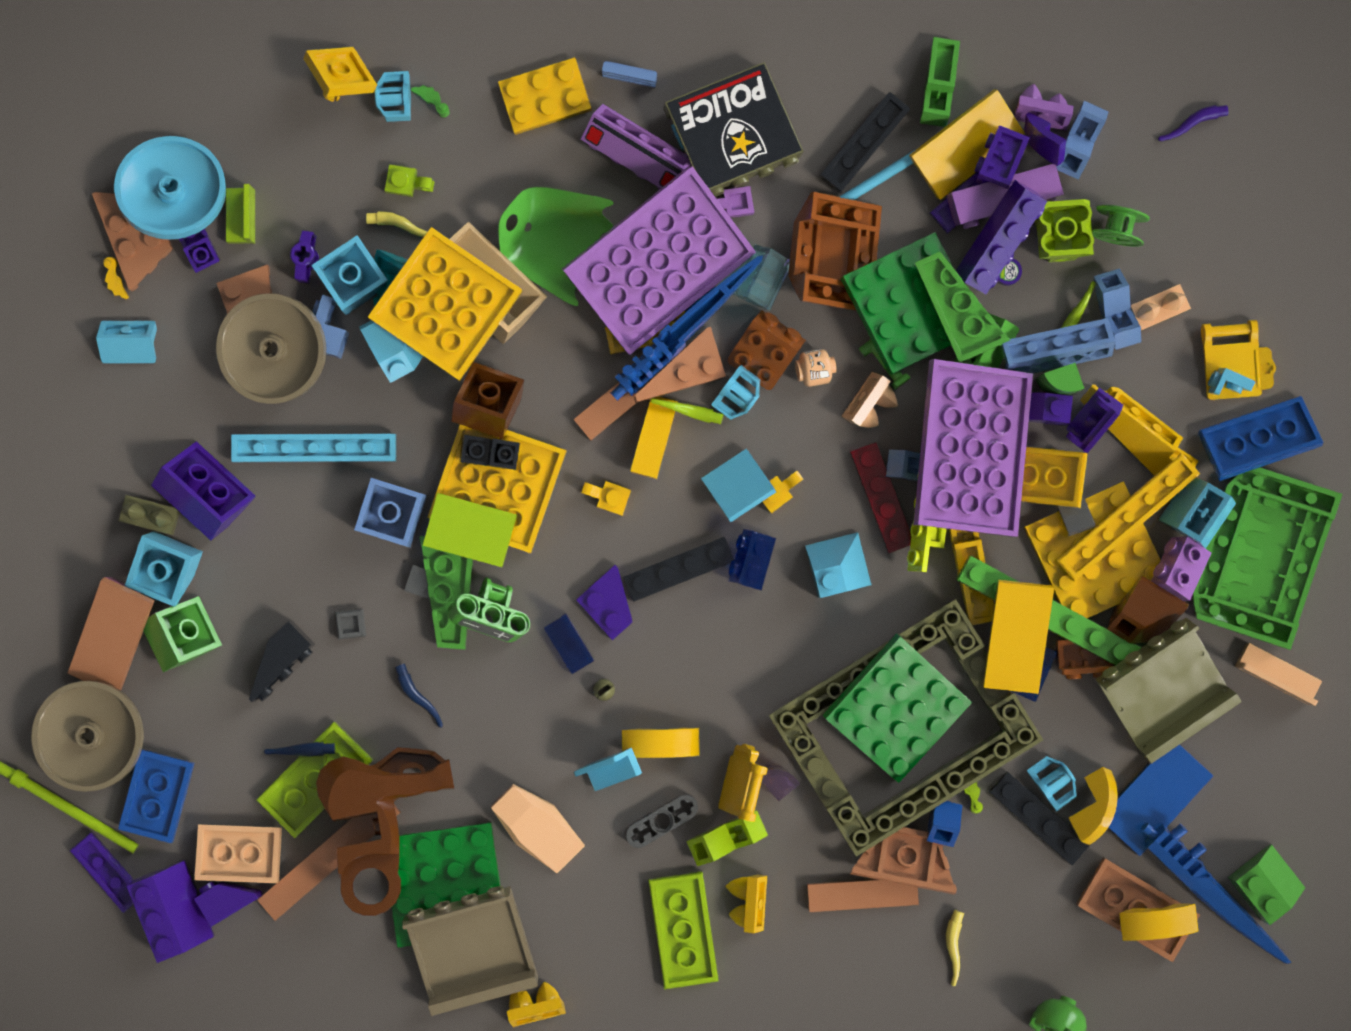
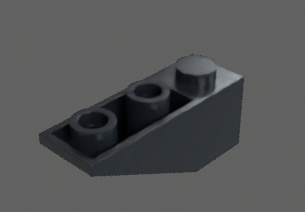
[249,621,315,702]

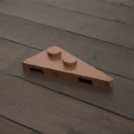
[634,327,726,403]

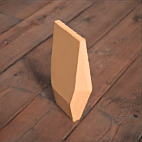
[491,784,585,873]

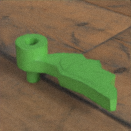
[411,85,450,118]

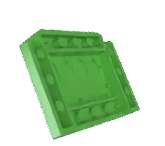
[1192,467,1343,650]

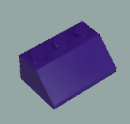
[151,441,256,541]
[126,860,215,963]

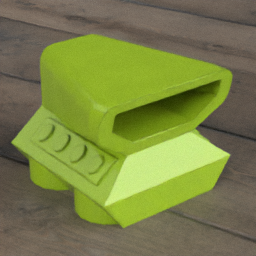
[1034,199,1094,262]

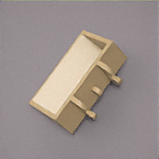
[450,222,547,344]

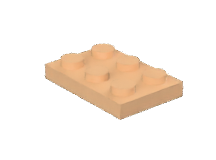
[194,824,282,883]

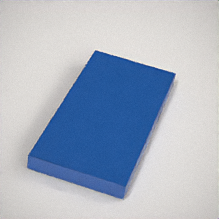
[1198,396,1324,481]
[1108,745,1213,856]

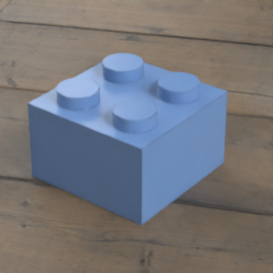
[354,478,427,548]

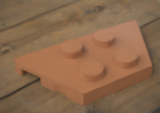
[92,192,173,291]
[850,827,957,895]

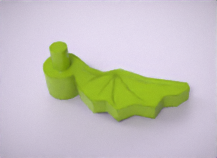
[964,782,983,814]

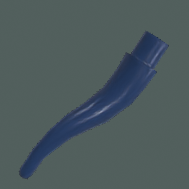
[395,663,443,728]
[264,742,335,757]

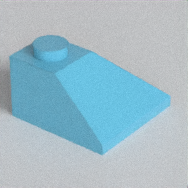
[359,321,423,383]
[805,532,871,598]

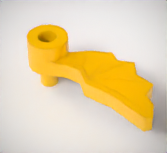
[103,257,129,299]

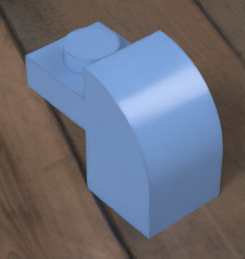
[313,295,349,359]

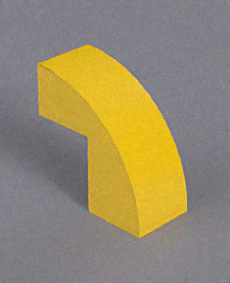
[622,728,699,758]
[1069,767,1118,845]
[1119,904,1198,941]

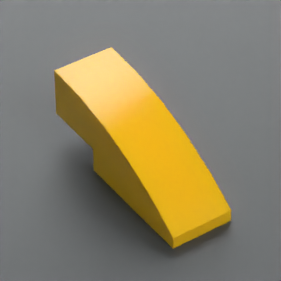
[630,397,678,480]

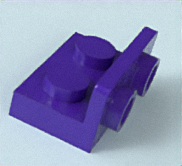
[974,125,1030,189]

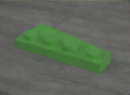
[915,251,1010,363]
[420,536,473,650]

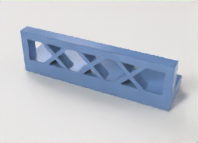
[1001,318,1116,374]

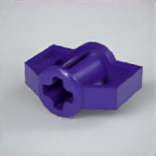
[290,231,320,284]

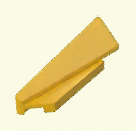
[1080,385,1199,476]

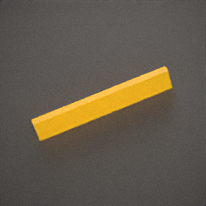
[1056,453,1200,581]

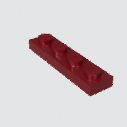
[850,442,912,553]

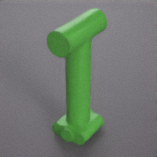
[858,339,910,390]

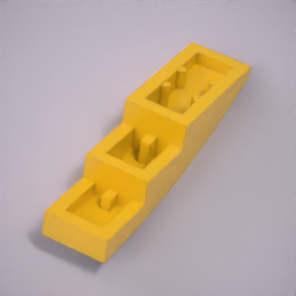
[949,529,994,625]

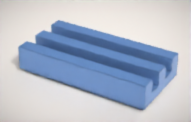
[602,61,657,88]

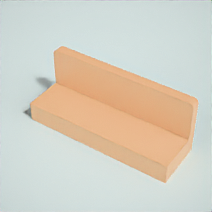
[1235,643,1322,706]

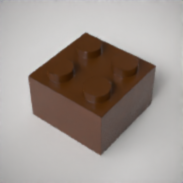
[451,362,525,439]

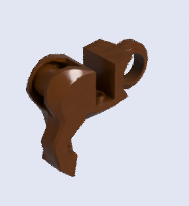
[316,747,454,916]

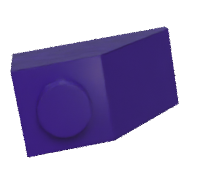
[1029,393,1073,426]
[194,881,263,927]

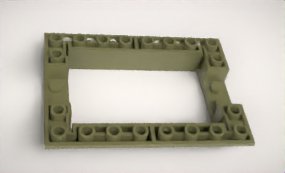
[769,599,1043,857]

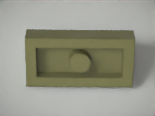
[119,495,180,535]

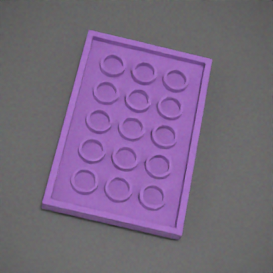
[562,165,756,355]
[913,359,1033,537]

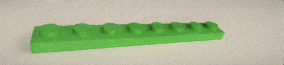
[956,556,1141,665]

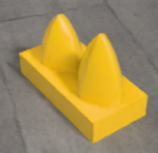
[725,874,767,933]
[507,982,566,1027]

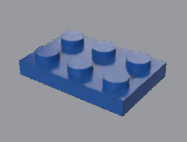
[118,749,195,843]

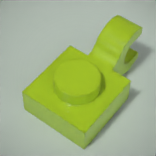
[385,165,435,197]

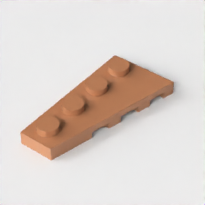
[216,265,272,314]

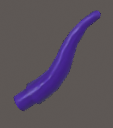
[1158,105,1229,141]

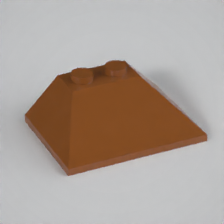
[788,192,882,311]

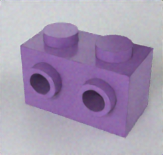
[1151,536,1211,601]

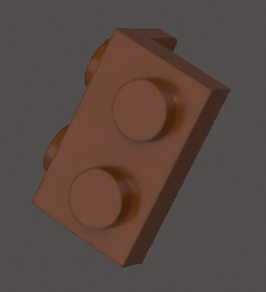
[1056,639,1115,679]

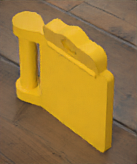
[1201,320,1276,400]
[718,744,768,822]

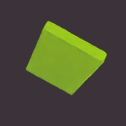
[423,493,517,568]

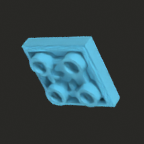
[701,448,776,522]

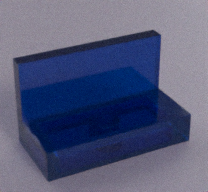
[544,614,595,674]

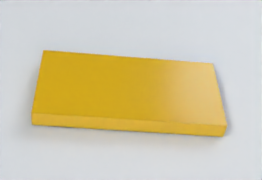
[909,89,1025,200]
[983,580,1054,694]

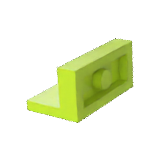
[226,184,255,244]

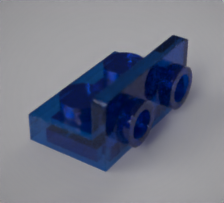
[728,529,776,591]

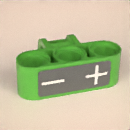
[448,578,530,643]

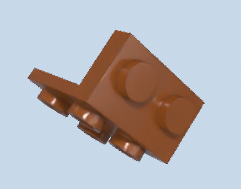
[728,310,806,390]

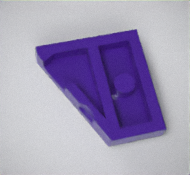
[576,565,633,640]

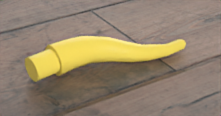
[366,211,427,237]
[946,910,964,986]

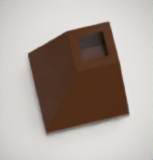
[1107,576,1189,644]

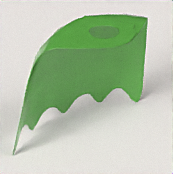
[498,187,614,306]

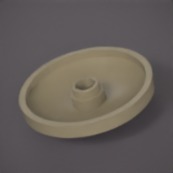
[216,293,326,404]
[31,681,144,792]

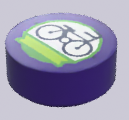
[998,258,1022,286]

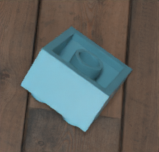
[312,235,388,315]
[124,531,203,607]

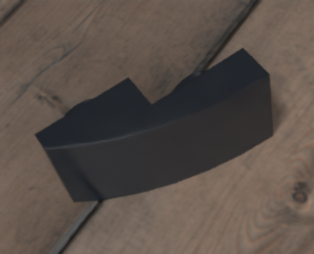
[459,435,520,470]

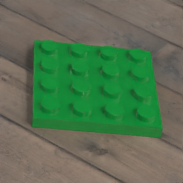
[840,232,953,375]
[822,633,972,783]
[388,822,501,948]

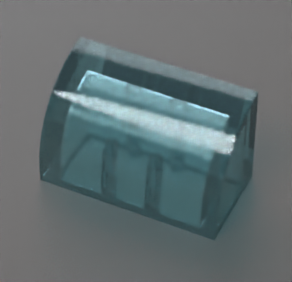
[733,245,790,311]

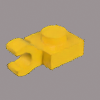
[762,471,803,513]
[581,481,631,516]

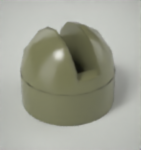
[593,679,615,701]

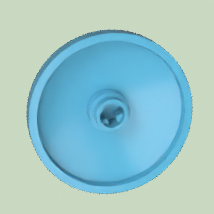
[114,136,226,239]

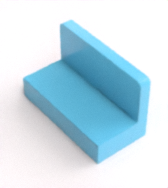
[96,321,157,363]
[574,748,642,791]

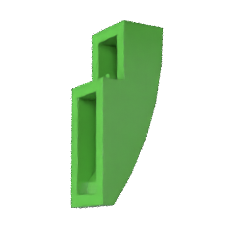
[920,37,960,127]

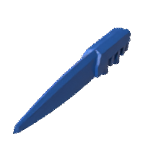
[610,256,763,401]
[1140,823,1291,964]

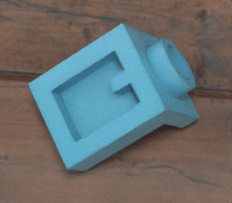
[1208,368,1256,395]

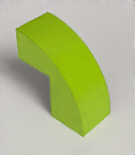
[686,810,768,866]

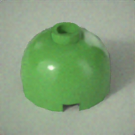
[1029,996,1087,1031]

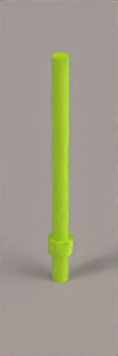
[0,761,139,854]

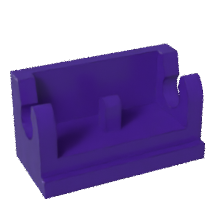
[1066,387,1123,454]

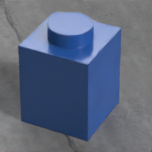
[927,801,962,847]

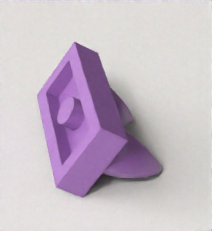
[1014,84,1074,130]

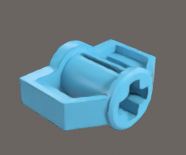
[374,71,411,122]
[711,365,761,420]
[1027,756,1077,812]

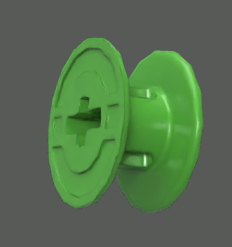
[1092,205,1150,247]

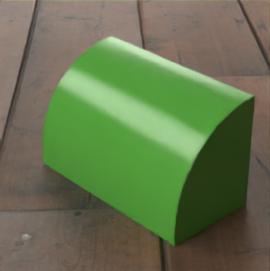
[1035,363,1085,396]

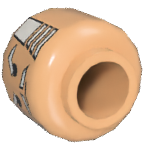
[795,349,836,387]

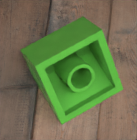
[143,596,222,672]
[1228,844,1305,925]

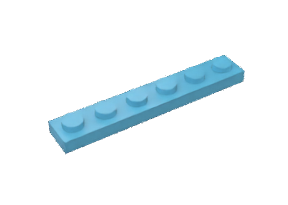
[231,434,396,462]

